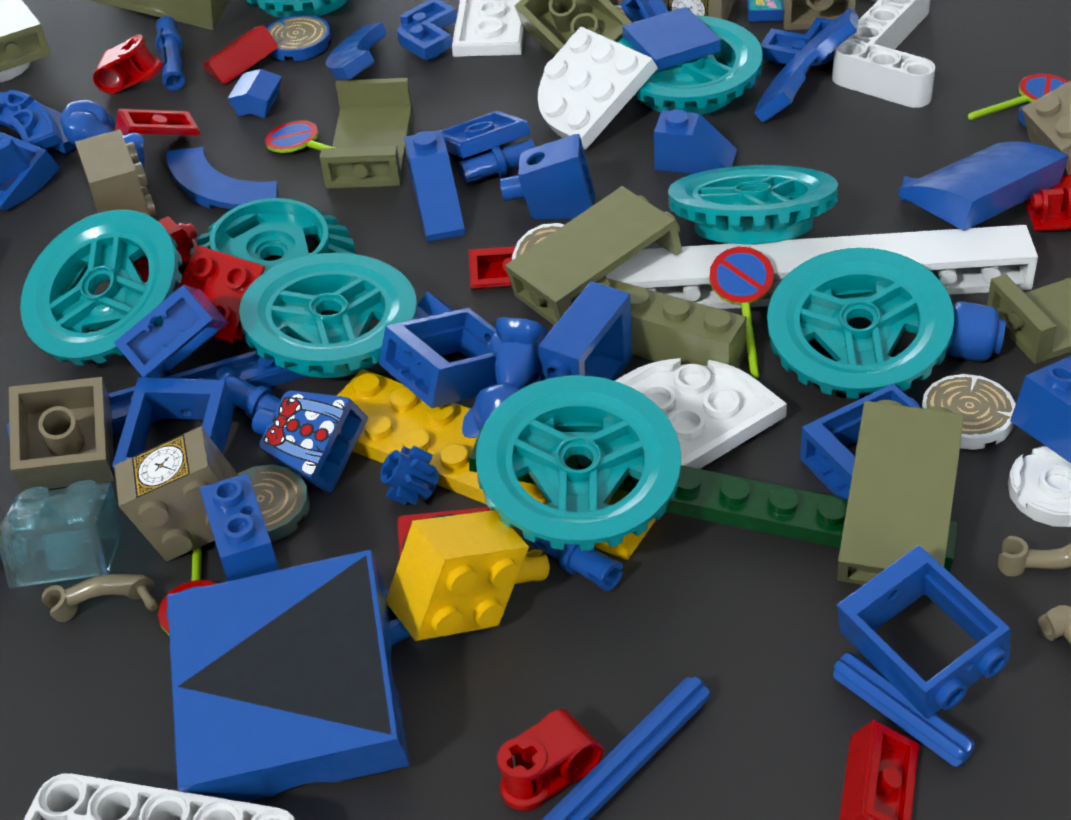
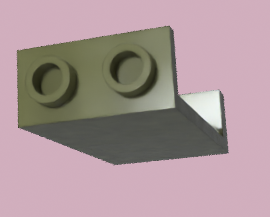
[0,0,51,72]
[320,78,412,188]
[505,186,682,325]
[987,274,1071,364]
[837,400,964,595]

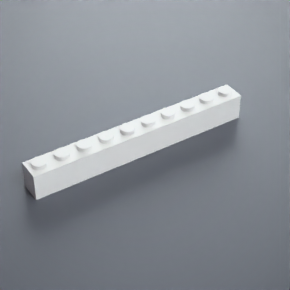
[606,225,1038,309]

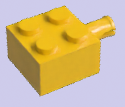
[386,510,550,641]

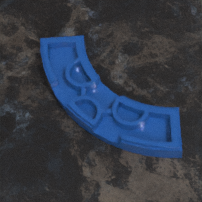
[754,8,859,123]
[326,22,387,80]
[0,89,63,149]
[167,147,279,210]

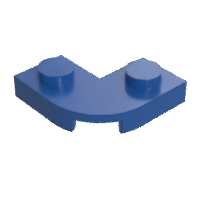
[397,0,457,61]
[760,17,834,66]

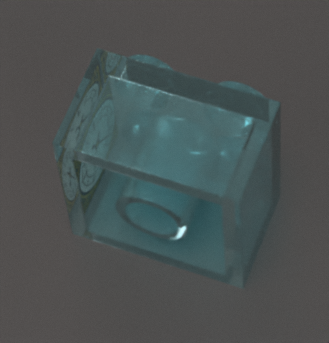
[0,480,123,588]

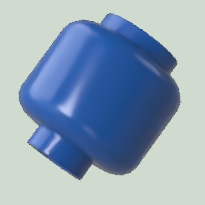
[946,301,1006,362]

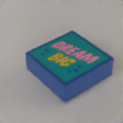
[747,0,783,22]

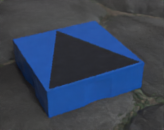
[167,550,410,802]

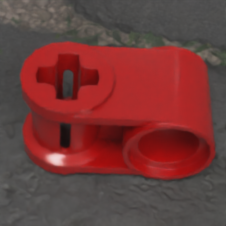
[93,35,163,94]
[497,709,604,811]

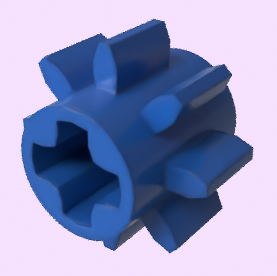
[380,446,439,505]

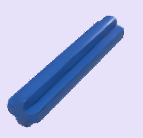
[833,652,975,767]

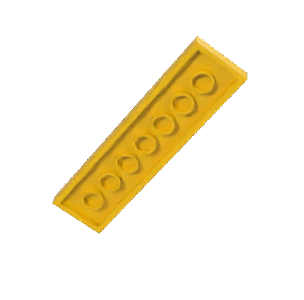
[337,369,656,560]

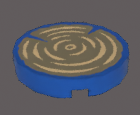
[267,15,332,61]

